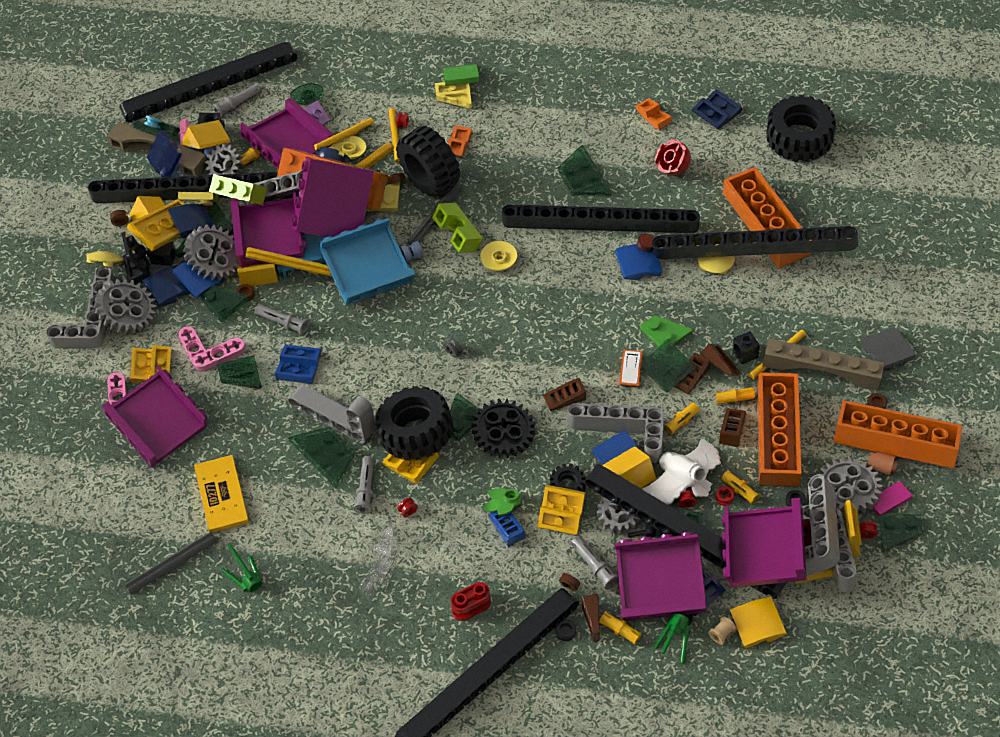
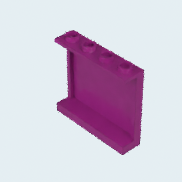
[240,97,334,169]
[291,157,374,237]
[231,190,307,267]
[102,365,208,467]
[722,498,807,588]
[614,532,707,621]

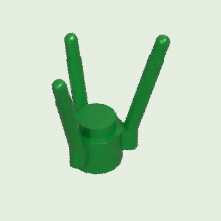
[221,544,263,592]
[654,613,691,664]

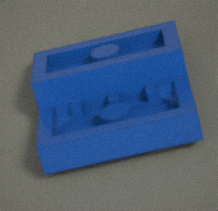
[615,244,663,280]
[173,255,225,299]
[275,344,321,384]
[592,430,640,465]

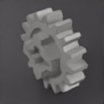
[205,143,243,175]
[597,498,640,535]

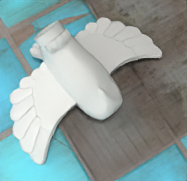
[642,439,721,505]

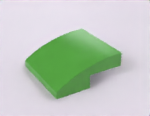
[443,64,479,86]

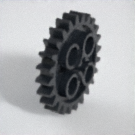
[472,398,535,458]

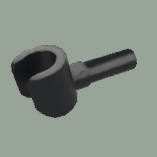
[628,523,657,538]

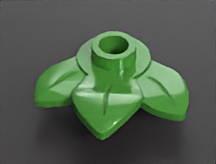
[483,488,522,516]

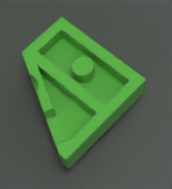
[640,315,693,352]

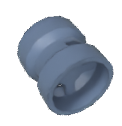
[400,241,424,263]

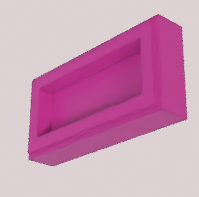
[872,481,913,518]

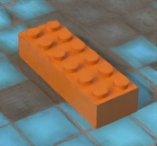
[277,148,388,210]
[723,167,812,269]
[757,373,802,487]
[833,400,962,468]

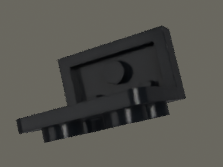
[121,231,151,284]

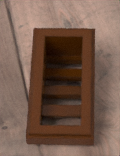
[700,344,740,376]
[672,352,710,395]
[543,378,586,411]
[719,408,746,447]
[582,594,600,642]

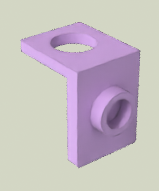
[304,100,330,125]

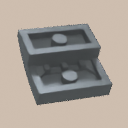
[861,327,915,370]

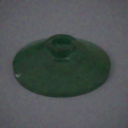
[290,83,324,105]

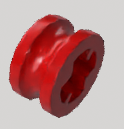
[397,112,409,128]
[716,486,734,506]
[678,490,697,508]
[397,498,418,518]
[859,521,877,539]

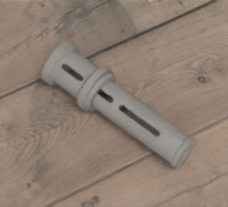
[212,83,262,117]
[255,303,309,335]
[354,456,375,514]
[571,535,619,590]

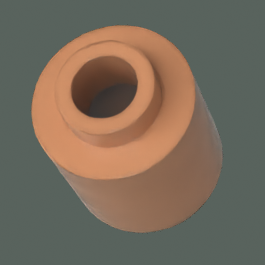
[867,451,898,476]

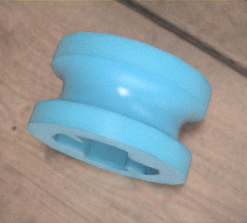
[144,115,162,129]

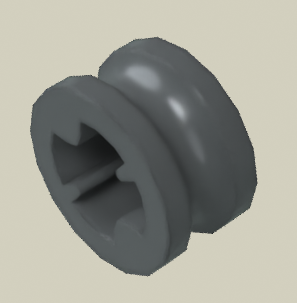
[444,338,462,357]

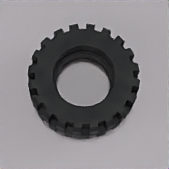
[766,95,836,162]
[396,126,461,197]
[375,386,454,461]

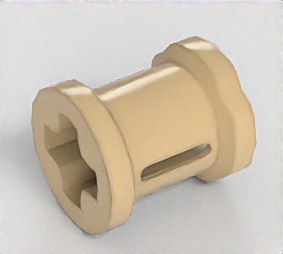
[708,617,737,645]

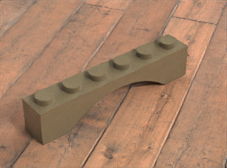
[107,122,208,176]
[762,338,884,390]

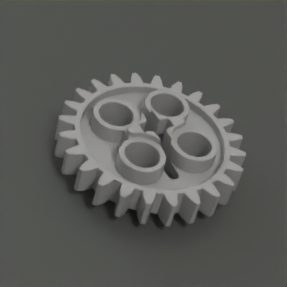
[183,225,239,281]
[94,278,156,334]
[820,457,883,514]

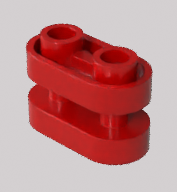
[451,582,491,621]

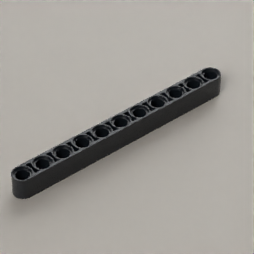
[119,42,297,123]
[88,172,278,204]
[502,204,700,233]
[652,226,858,259]
[584,464,787,599]
[395,588,579,737]

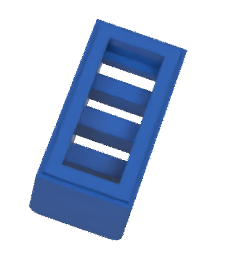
[488,512,526,547]

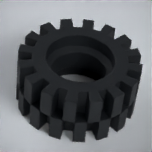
[550,464,586,492]

